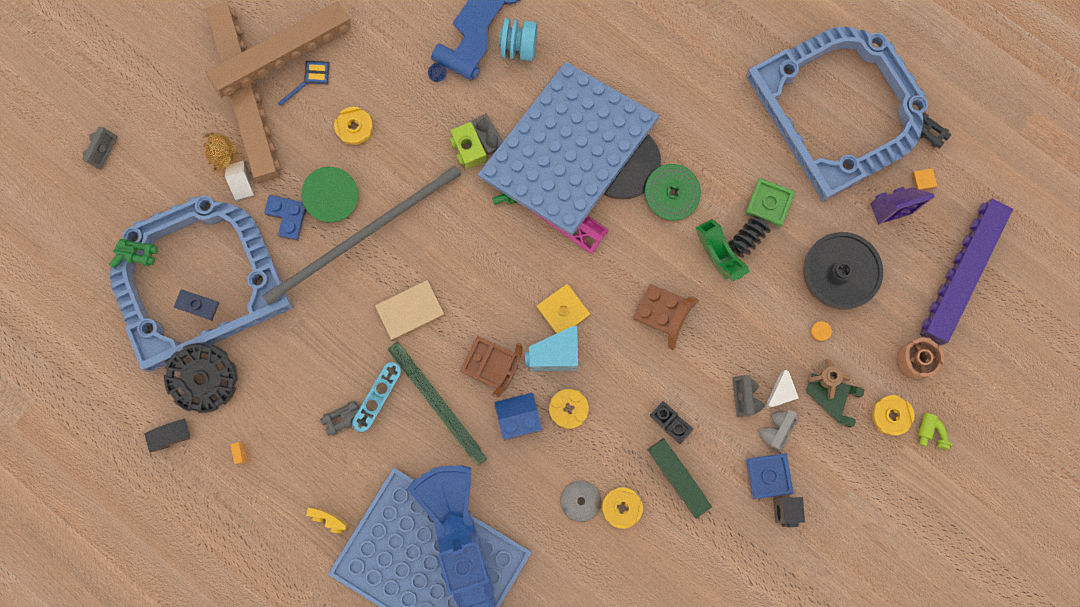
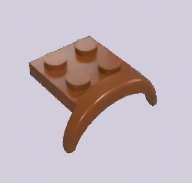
[633,284,699,350]
[460,336,523,398]

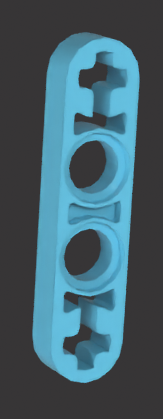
[352,362,401,432]

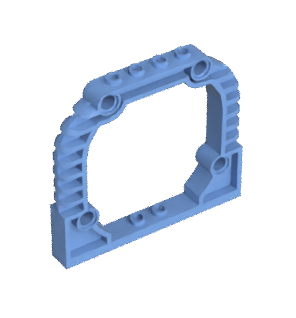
[746,26,928,202]
[109,196,294,372]

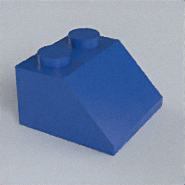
[494,392,542,441]

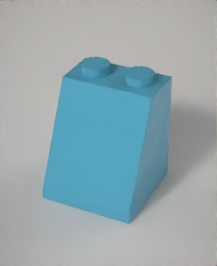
[525,326,578,372]

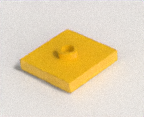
[536,284,591,334]

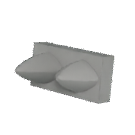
[759,410,799,453]

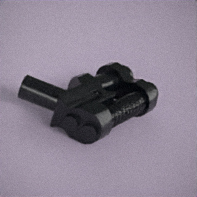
[920,112,952,149]

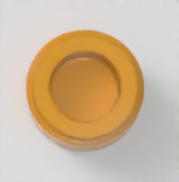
[810,321,832,342]

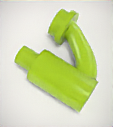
[918,413,953,450]

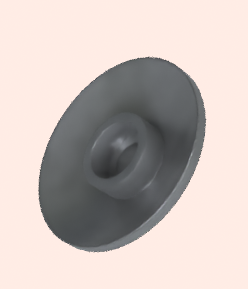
[561,481,601,522]

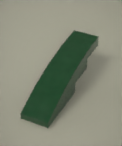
[647,438,712,519]

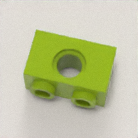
[449,122,487,170]

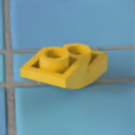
[306,508,349,534]

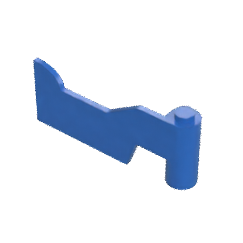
[431,0,520,81]

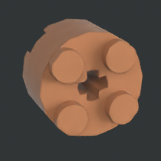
[898,337,945,380]

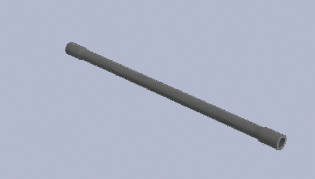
[262,165,461,305]

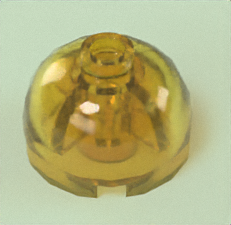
[203,132,237,172]

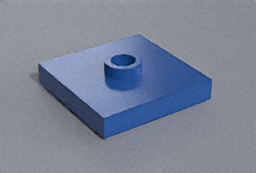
[746,453,794,499]

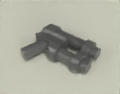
[320,401,367,436]

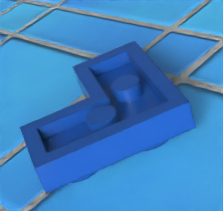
[264,195,306,241]

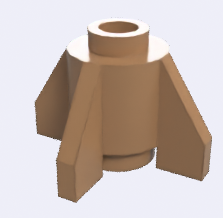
[808,359,850,399]

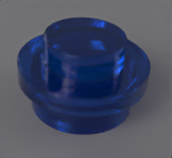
[428,63,446,82]

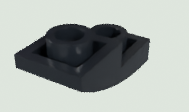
[650,401,693,445]
[144,418,190,453]

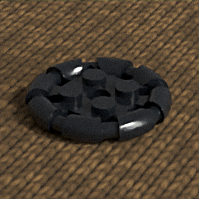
[164,343,238,413]

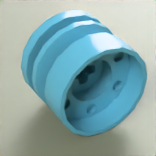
[499,18,538,62]

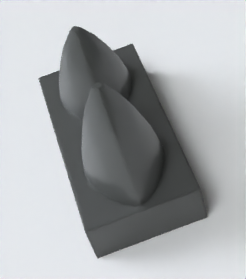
[470,113,503,155]
[82,126,118,170]
[733,375,765,417]

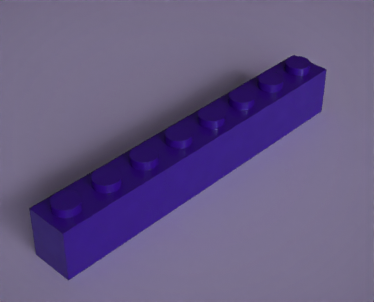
[920,198,1013,346]

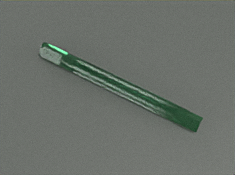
[388,342,487,466]

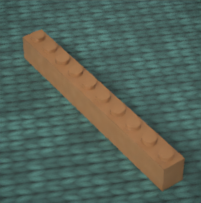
[206,2,281,184]

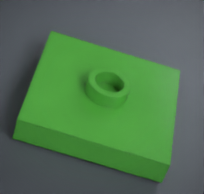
[745,178,795,227]

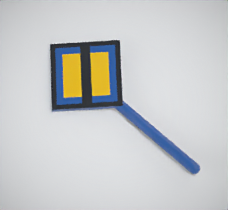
[278,61,330,105]

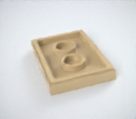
[375,280,445,341]

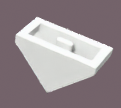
[225,160,255,201]
[765,370,798,409]

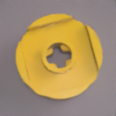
[334,107,373,145]
[549,389,589,429]
[872,395,914,436]
[602,487,643,529]

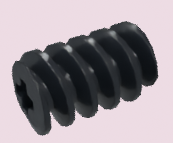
[728,216,771,258]

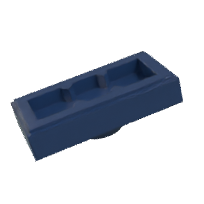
[174,289,219,321]

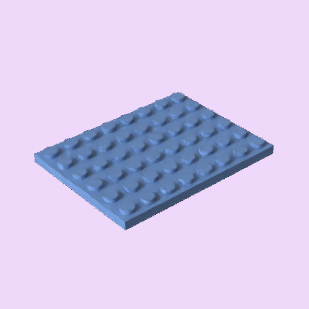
[478,62,659,236]
[328,468,531,607]

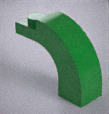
[696,219,750,281]

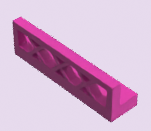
[530,210,609,254]

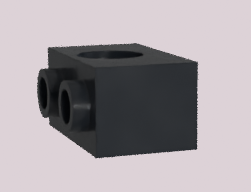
[773,497,805,527]

